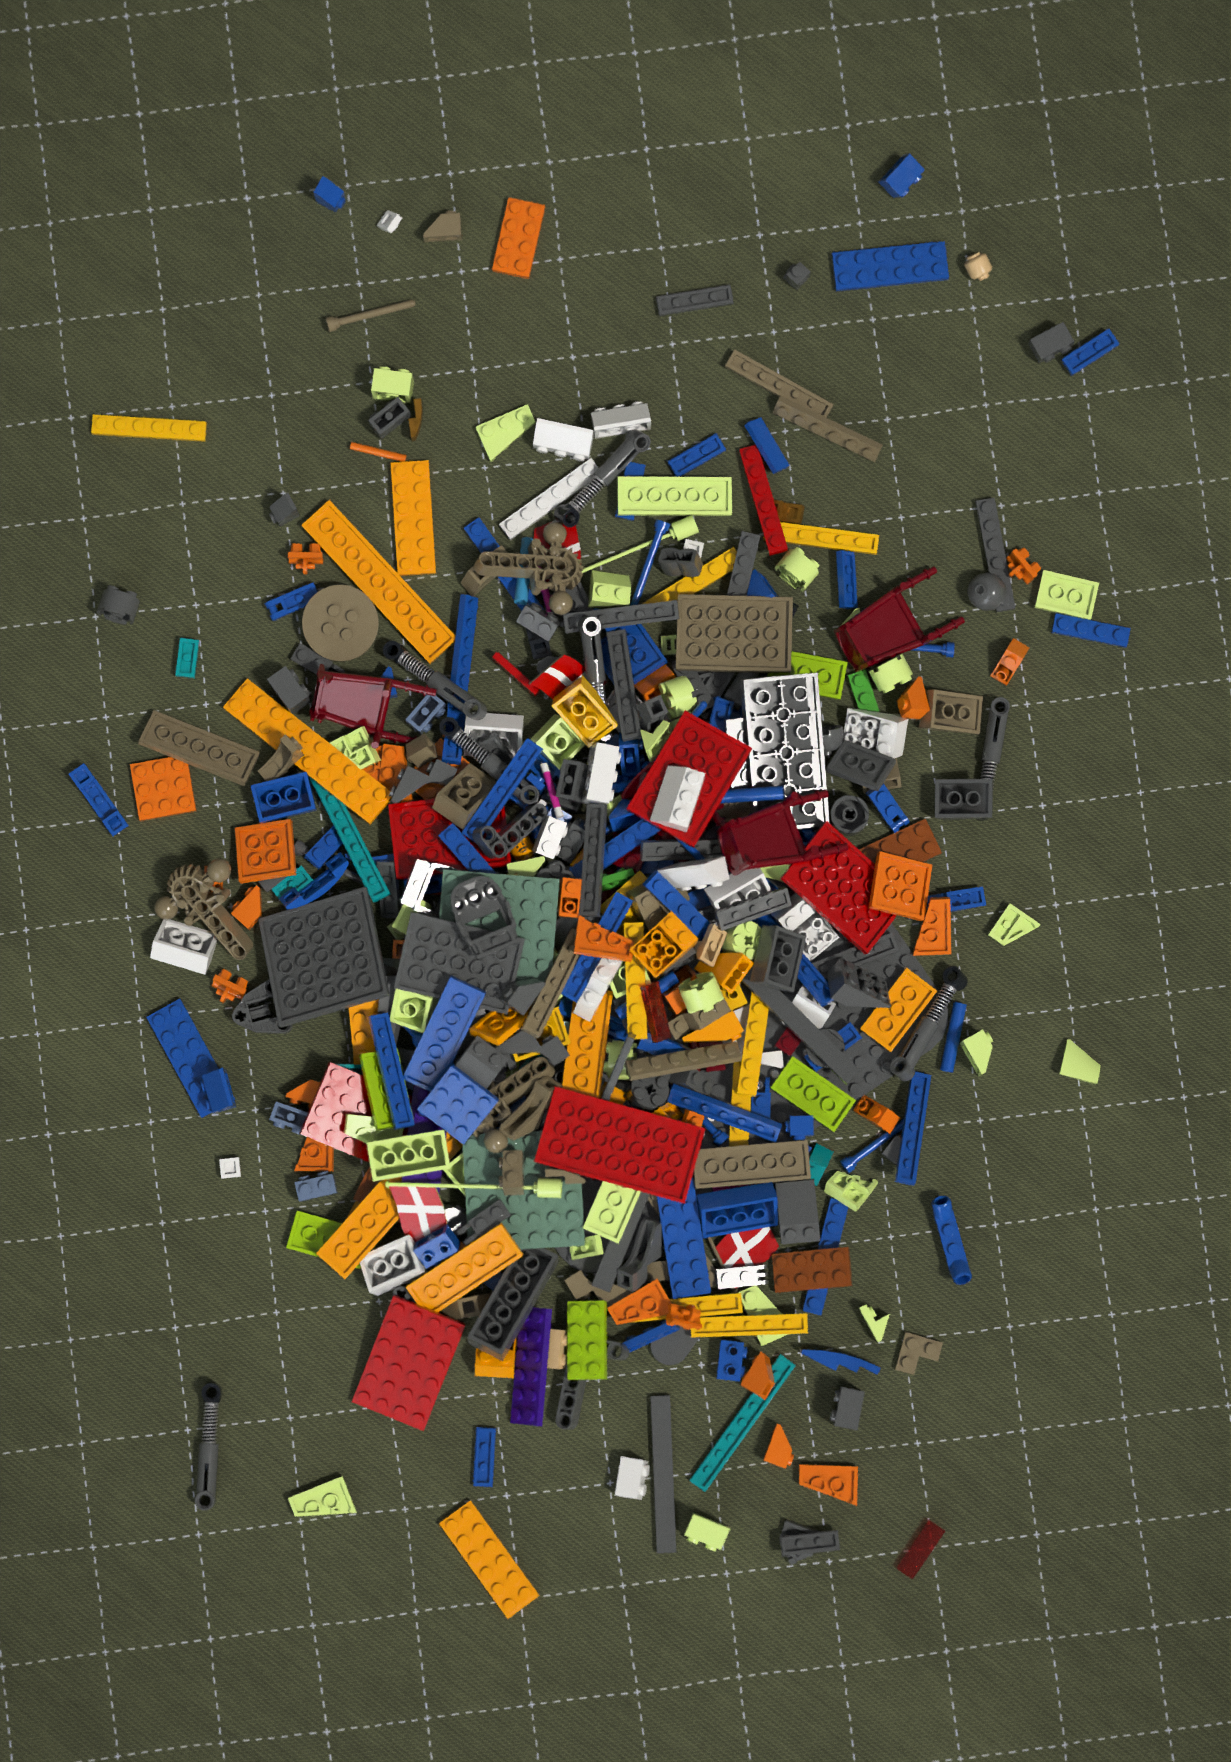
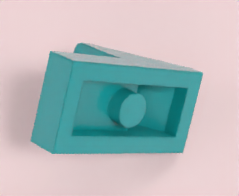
[803,1143,833,1186]

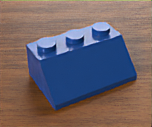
[251,772,317,823]

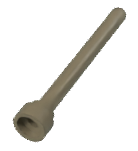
[326,300,415,332]

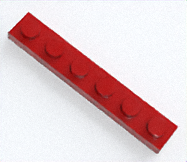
[739,445,788,556]

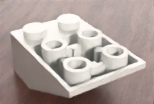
[842,708,908,758]
[771,893,839,962]

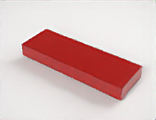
[492,652,540,697]

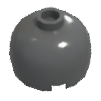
[967,572,1007,611]
[822,725,844,756]

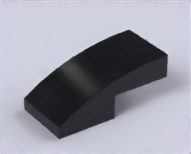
[525,627,552,660]

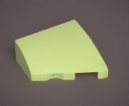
[330,726,381,770]
[1059,1039,1101,1084]
[824,1171,878,1212]

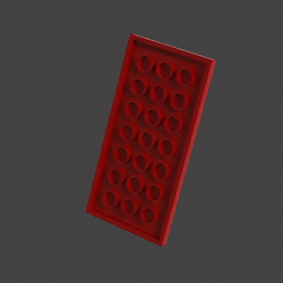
[534,1086,706,1204]

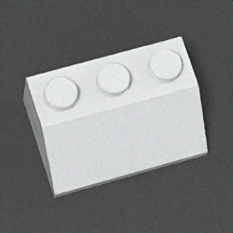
[591,402,651,439]
[533,418,594,461]
[464,712,524,757]
[581,742,621,805]
[650,766,705,832]
[656,856,729,891]
[704,868,771,911]
[150,919,218,974]
[360,1235,428,1296]

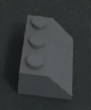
[750,926,806,992]

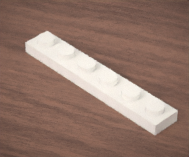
[499,458,599,540]

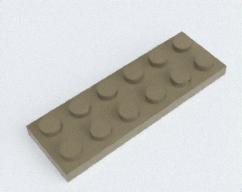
[138,710,260,786]
[693,1140,811,1189]

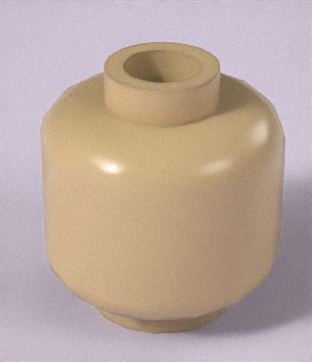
[964,251,992,281]

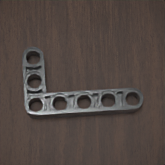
[556,1340,629,1430]

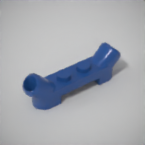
[932,1196,972,1285]

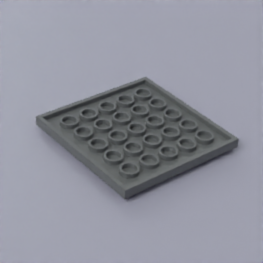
[258,887,390,1028]

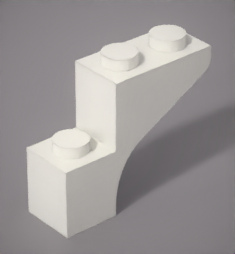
[573,958,623,1022]

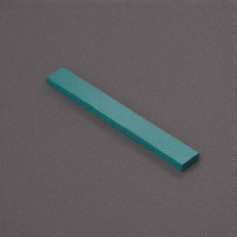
[309,777,391,903]
[689,1354,796,1492]

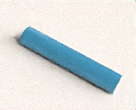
[514,537,533,605]

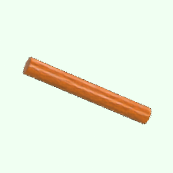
[350,442,407,462]

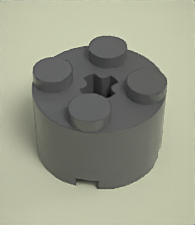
[97,585,140,625]
[830,795,869,836]
[626,1076,669,1113]

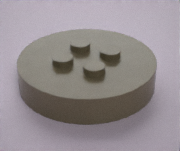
[302,585,379,662]

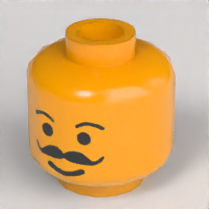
[510,835,535,861]

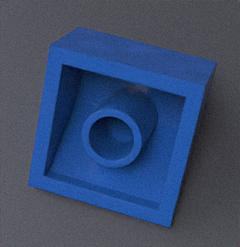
[200,1068,236,1114]

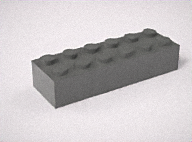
[467,1248,559,1361]

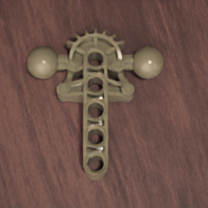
[474,522,584,615]
[154,858,253,960]
[471,1057,555,1153]

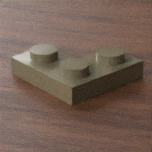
[895,1332,943,1375]

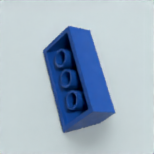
[696,1182,778,1238]

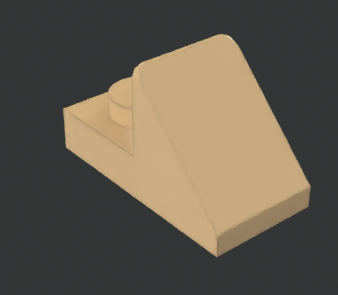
[694,924,728,967]

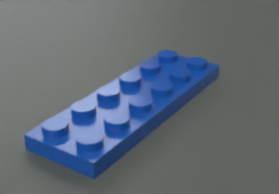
[832,241,949,291]
[403,976,486,1092]
[146,999,236,1118]
[656,1177,711,1299]

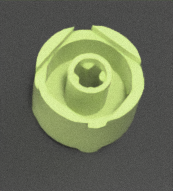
[775,547,819,592]
[869,654,913,693]
[658,676,697,720]
[722,921,762,960]
[678,972,724,1014]
[603,1040,637,1081]

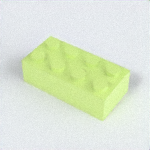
[366,1130,450,1181]

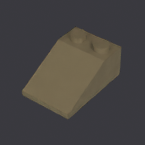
[919,690,983,735]
[432,763,496,830]
[626,883,690,931]

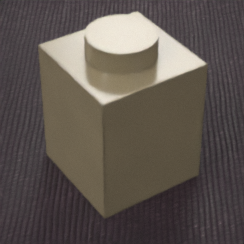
[406,734,437,768]

